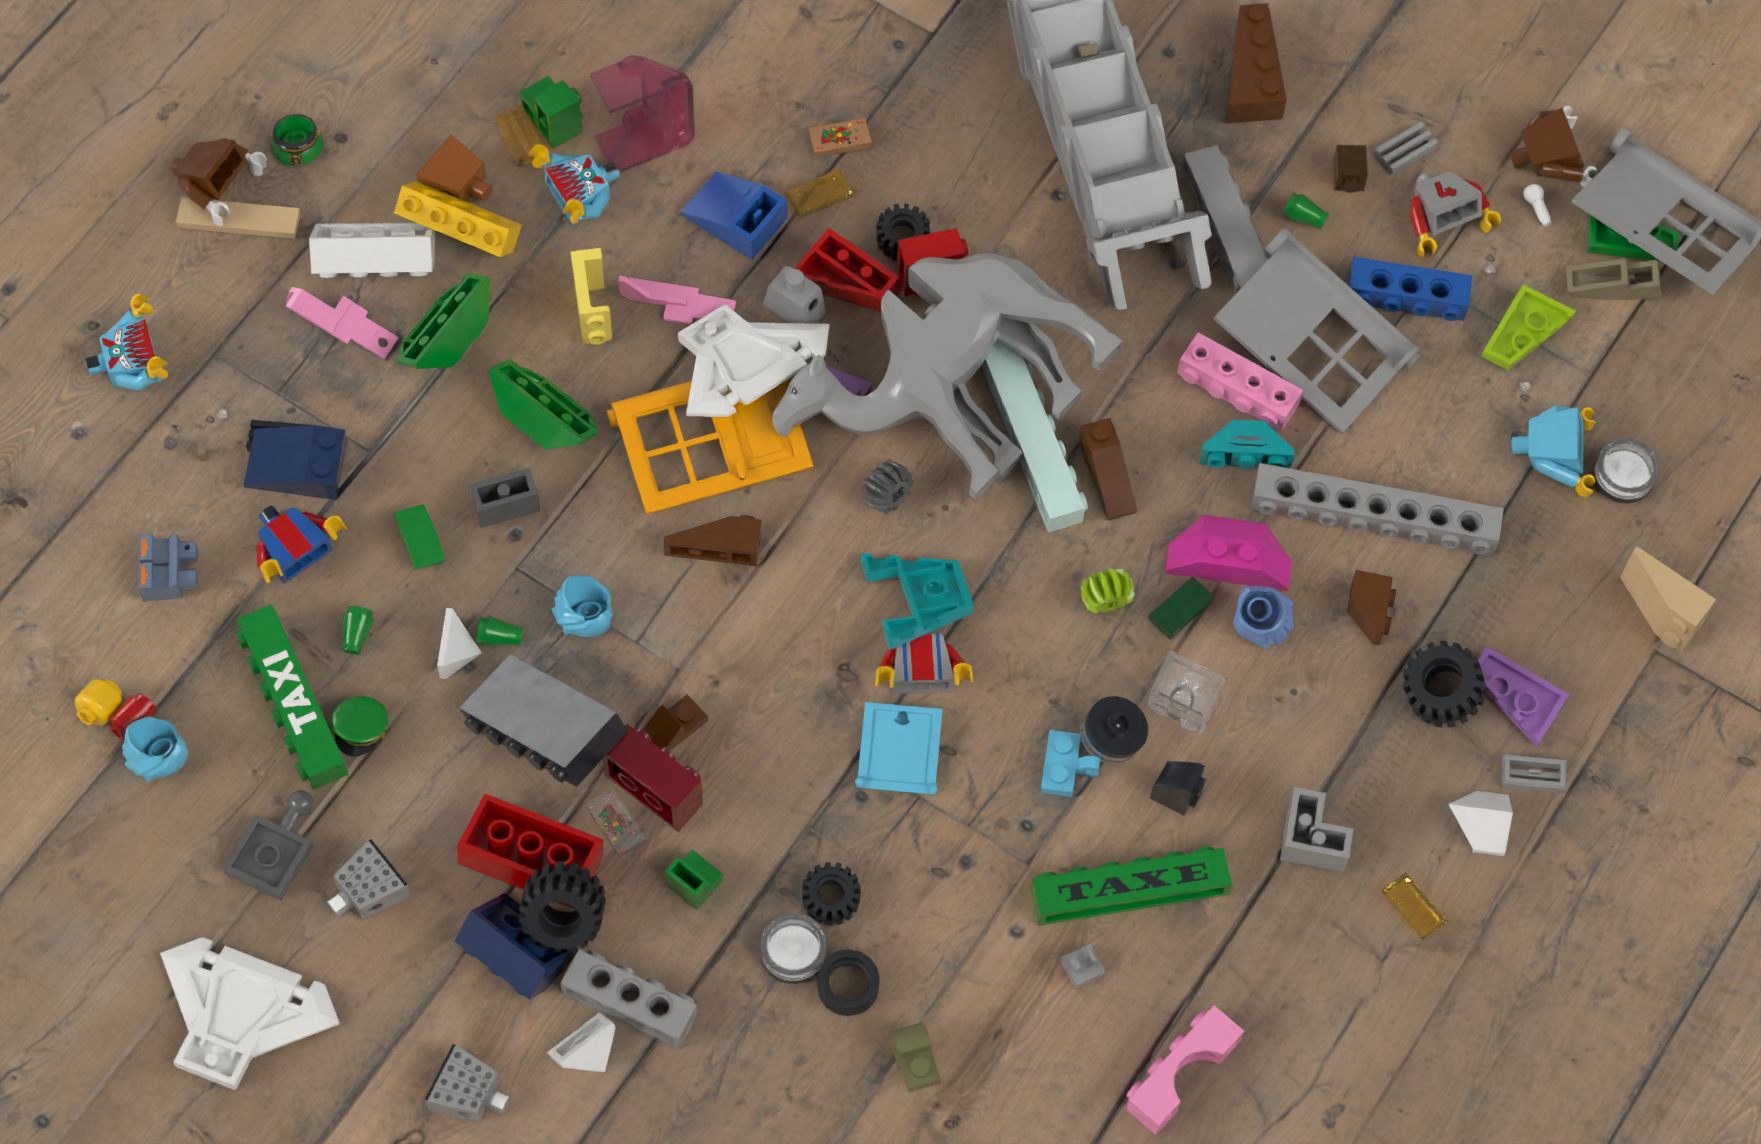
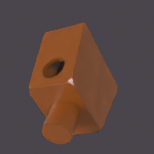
[416,135,492,202]

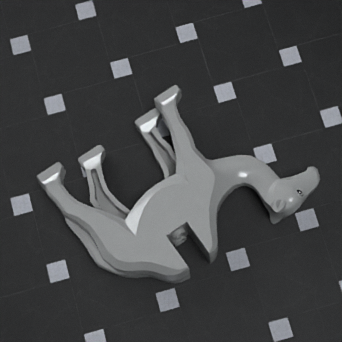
[772,253,1123,500]

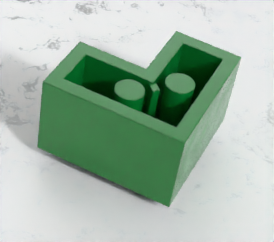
[519,75,583,149]

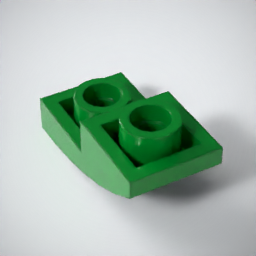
[393,504,445,570]

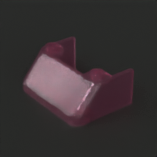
[590,55,695,173]

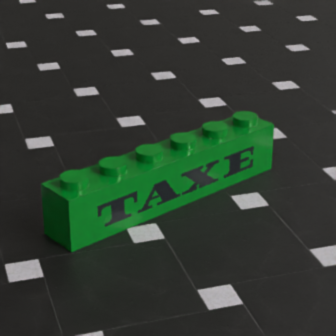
[1031,846,1232,926]

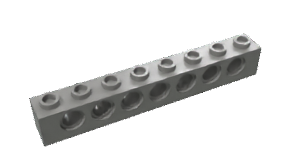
[1250,463,1504,555]

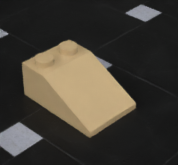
[1620,546,1716,652]

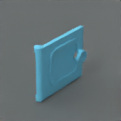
[855,702,942,795]

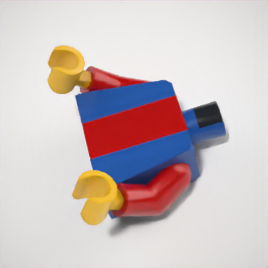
[256,506,348,584]

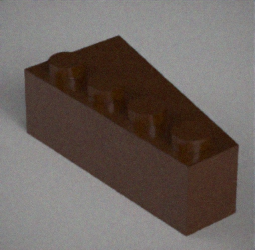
[1225,3,1287,124]

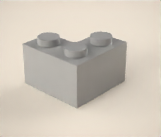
[1280,787,1354,872]

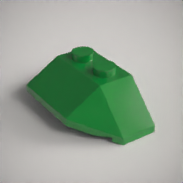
[396,273,491,369]
[488,359,599,450]

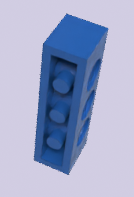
[1348,257,1473,321]

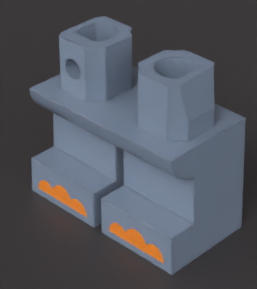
[139,534,198,602]

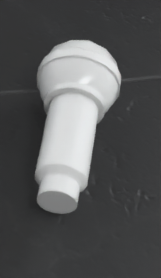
[1523,184,1552,227]

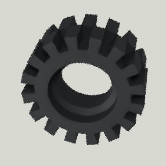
[876,203,930,261]
[802,862,861,926]

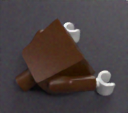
[1509,106,1598,187]
[172,138,267,226]

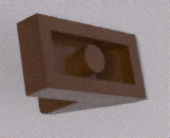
[643,694,708,751]

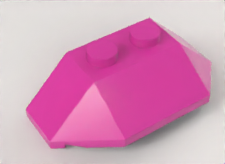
[1165,515,1292,591]

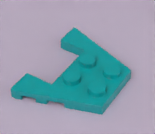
[860,553,974,649]

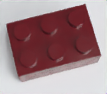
[603,724,703,832]

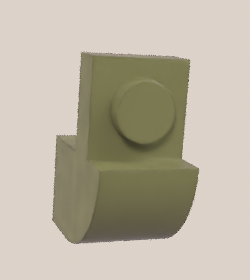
[889,1023,941,1093]

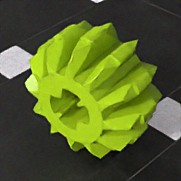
[1080,568,1135,613]

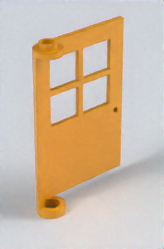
[606,376,814,515]

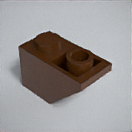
[1347,570,1396,645]

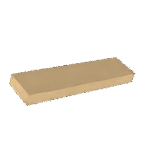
[176,197,300,239]

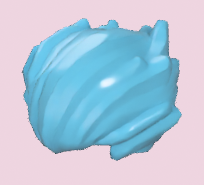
[551,575,613,638]
[122,717,189,782]

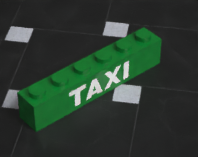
[235,604,348,790]

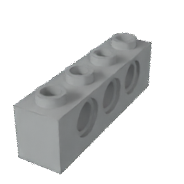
[560,950,697,1049]

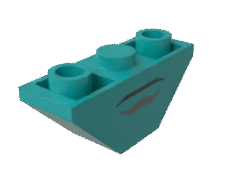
[1199,419,1295,469]

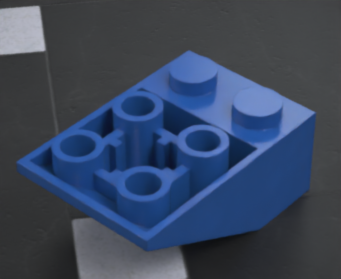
[680,171,787,260]

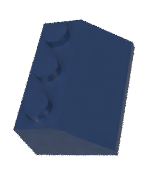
[455,893,578,1000]

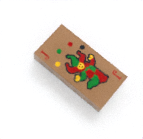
[808,118,872,158]

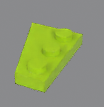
[1481,284,1577,370]

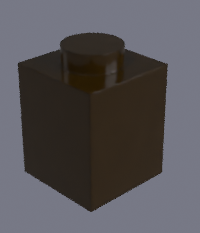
[1333,145,1368,193]

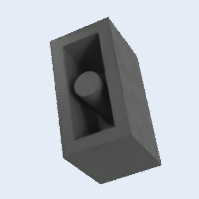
[469,468,540,528]

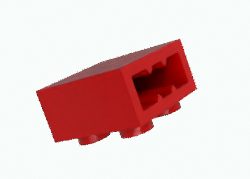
[897,228,968,296]

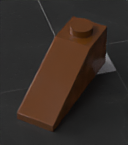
[1079,418,1137,521]
[664,515,762,566]

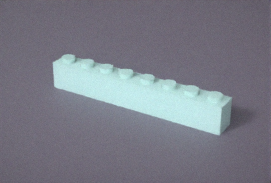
[981,342,1088,533]

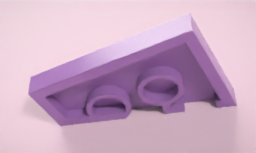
[1478,647,1570,747]

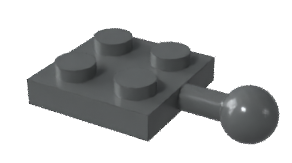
[223,790,314,901]

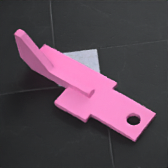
[618,276,736,325]
[286,287,399,359]

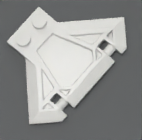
[678,304,830,417]
[160,937,340,1090]

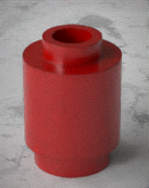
[109,693,157,740]

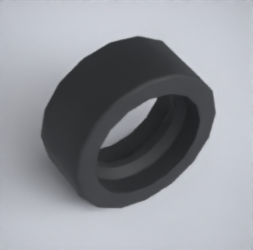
[817,949,880,1016]

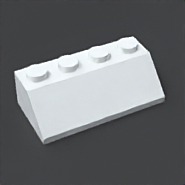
[309,222,435,278]

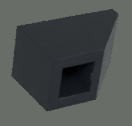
[1150,761,1207,816]

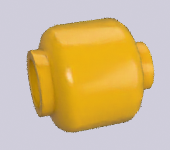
[75,679,123,726]

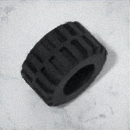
[1403,641,1486,727]
[519,862,606,952]

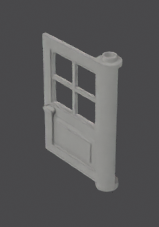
[1572,127,1761,295]
[1213,227,1420,434]

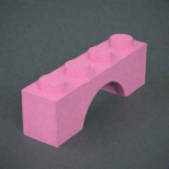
[1126,1006,1244,1135]

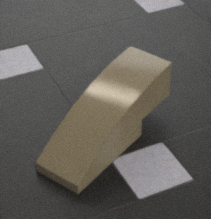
[1566,258,1662,300]

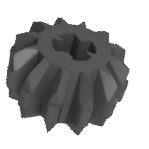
[861,459,914,514]

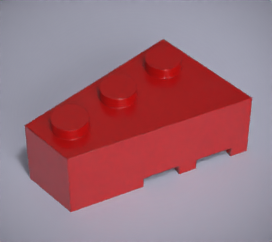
[795,228,902,312]

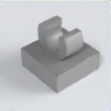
[1060,944,1106,989]

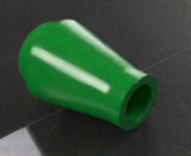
[1282,192,1329,229]
[342,606,374,655]
[476,615,523,646]

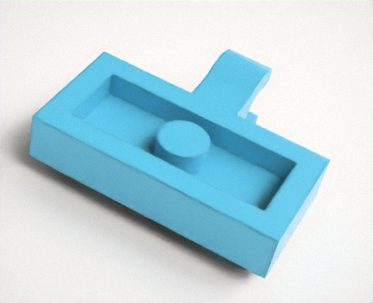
[1041,730,1100,797]

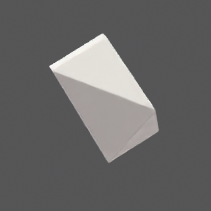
[437,608,482,679]
[547,1012,616,1072]

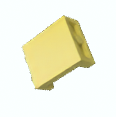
[571,248,613,345]

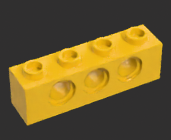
[394,181,522,257]

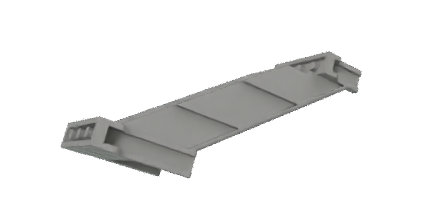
[1007,0,1211,310]

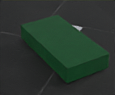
[1148,576,1215,640]

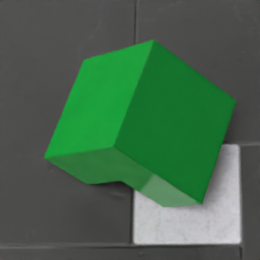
[665,849,723,910]

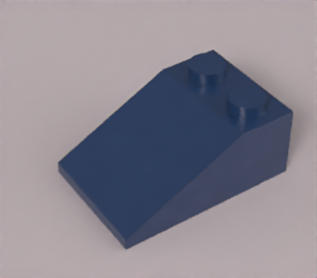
[244,425,347,500]

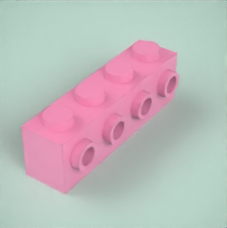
[1177,333,1303,431]

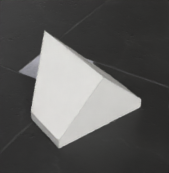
[1449,791,1513,856]

